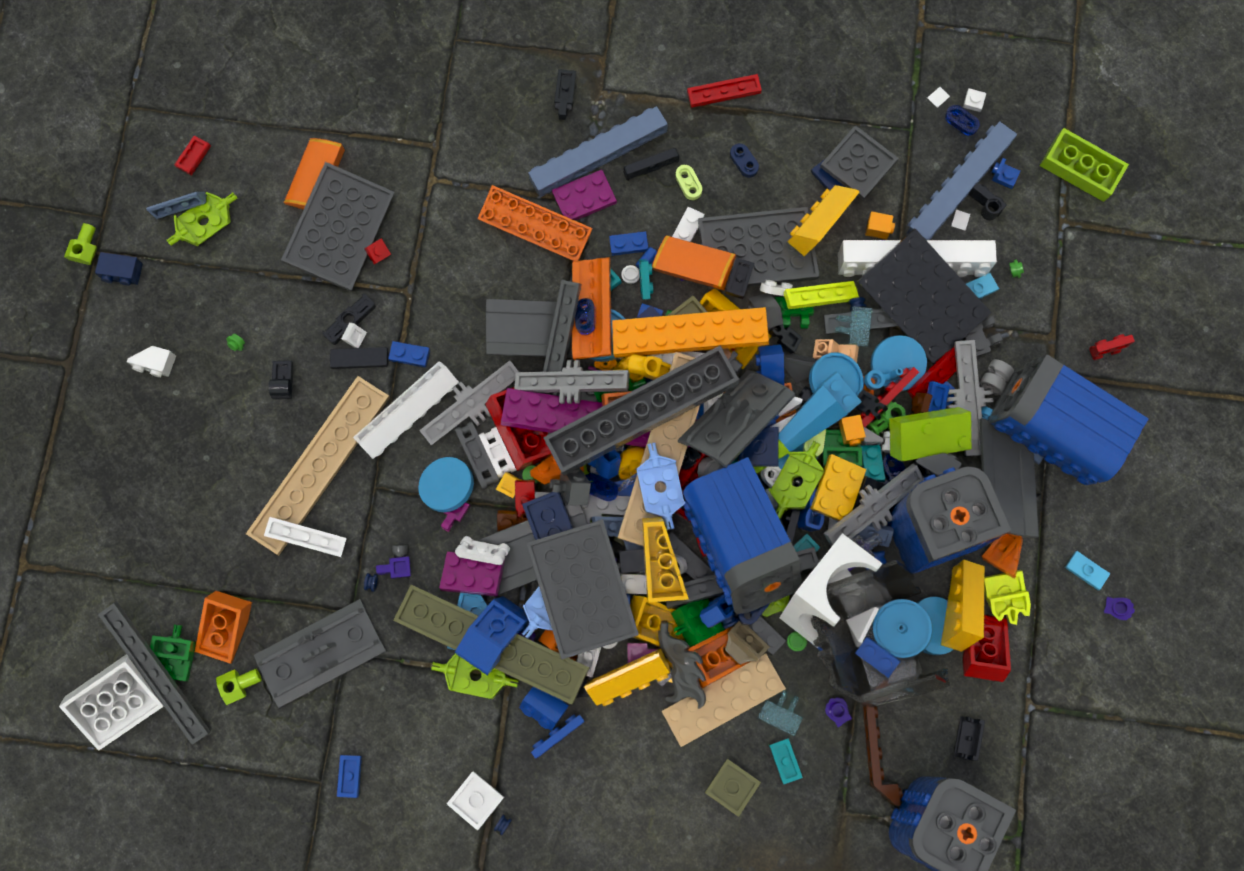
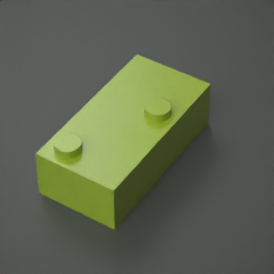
[1039,128,1129,202]
[889,407,972,461]

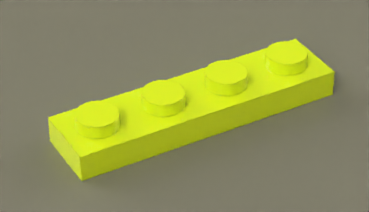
[783,281,859,309]

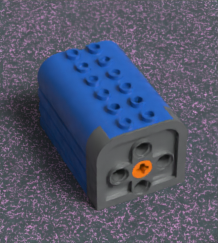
[988,354,1148,485]
[683,457,801,614]
[888,467,1012,576]
[889,776,1016,871]

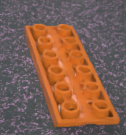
[478,185,593,261]
[572,257,611,360]

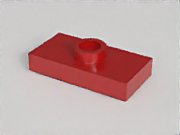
[174,136,211,176]
[515,480,535,517]

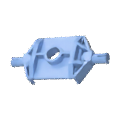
[636,443,685,530]
[522,587,553,639]

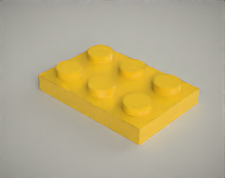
[810,454,866,521]

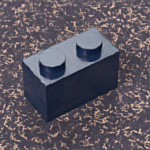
[95,252,143,286]

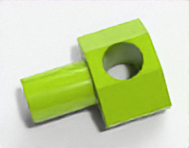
[64,223,97,265]
[216,669,262,705]

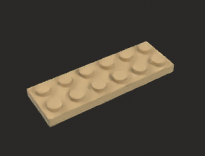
[662,654,786,747]

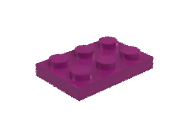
[552,170,617,221]
[439,551,505,596]

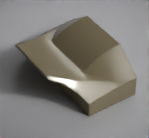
[725,621,770,665]

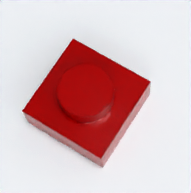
[364,238,391,264]

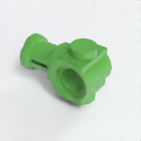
[867,401,906,436]

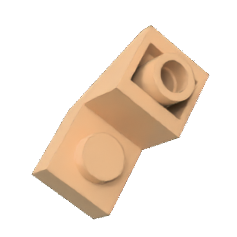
[813,339,859,363]

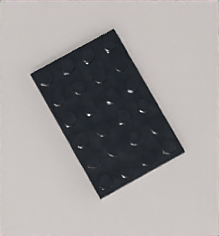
[857,228,992,364]

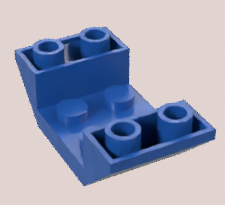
[455,596,529,676]

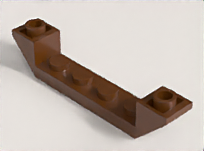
[862,680,903,805]

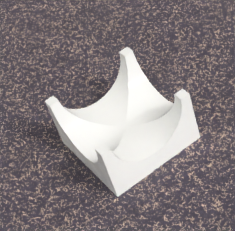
[780,533,882,648]

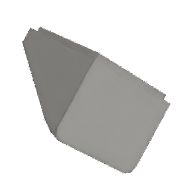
[861,427,883,446]

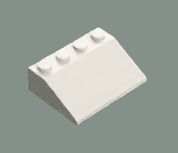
[59,654,164,751]

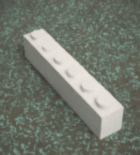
[353,361,459,459]

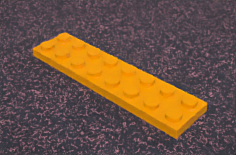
[612,307,769,358]

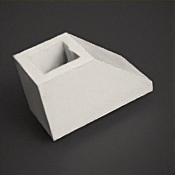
[127,346,176,378]

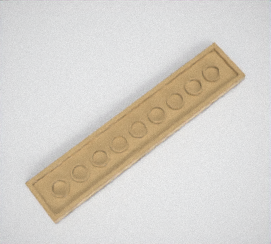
[617,352,700,547]
[246,376,390,556]

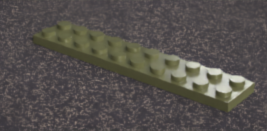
[393,585,590,705]

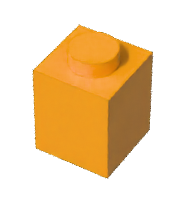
[865,211,895,240]
[839,415,866,446]

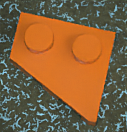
[530,455,584,485]
[982,534,1023,579]

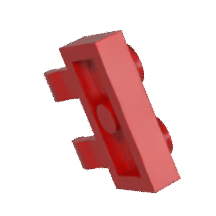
[1089,334,1135,360]

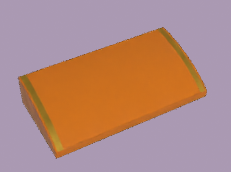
[284,138,345,210]
[652,236,736,290]

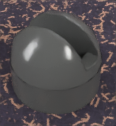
[392,545,408,558]

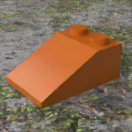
[195,591,252,664]
[687,626,751,688]

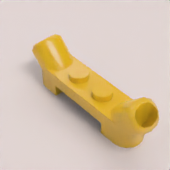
[627,354,671,380]

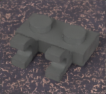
[964,316,1003,357]

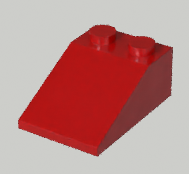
[963,615,1011,682]

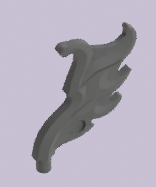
[658,621,706,709]

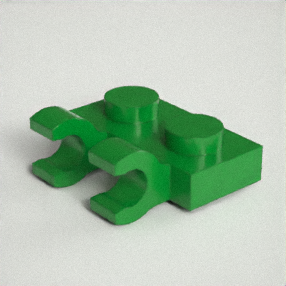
[775,296,814,329]

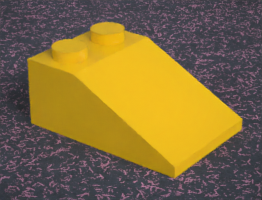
[630,595,685,648]

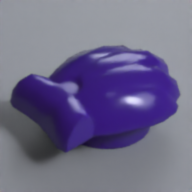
[1104,597,1135,620]
[825,697,852,727]

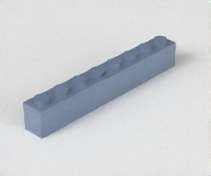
[528,106,668,197]
[906,121,1017,240]

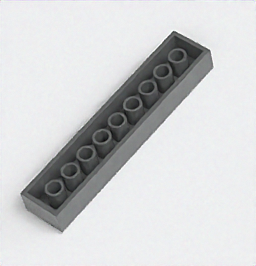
[543,346,739,476]

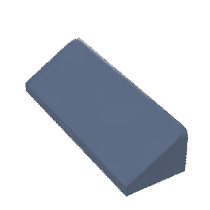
[146,192,206,219]

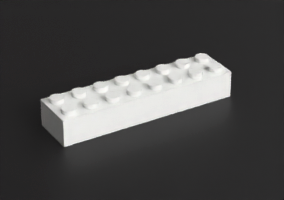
[838,240,997,277]

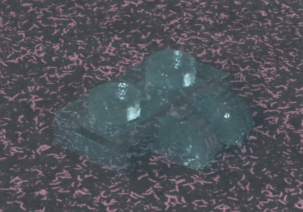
[835,306,872,347]
[758,690,803,736]

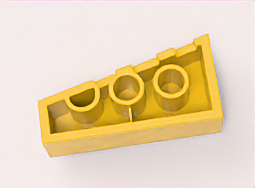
[642,517,689,603]
[941,560,985,652]

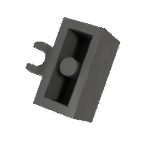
[747,293,783,333]
[549,468,591,505]

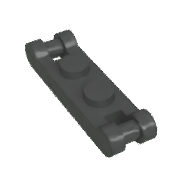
[455,421,500,489]

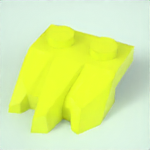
[984,570,1031,625]

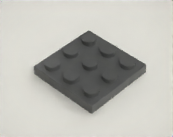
[820,125,899,200]

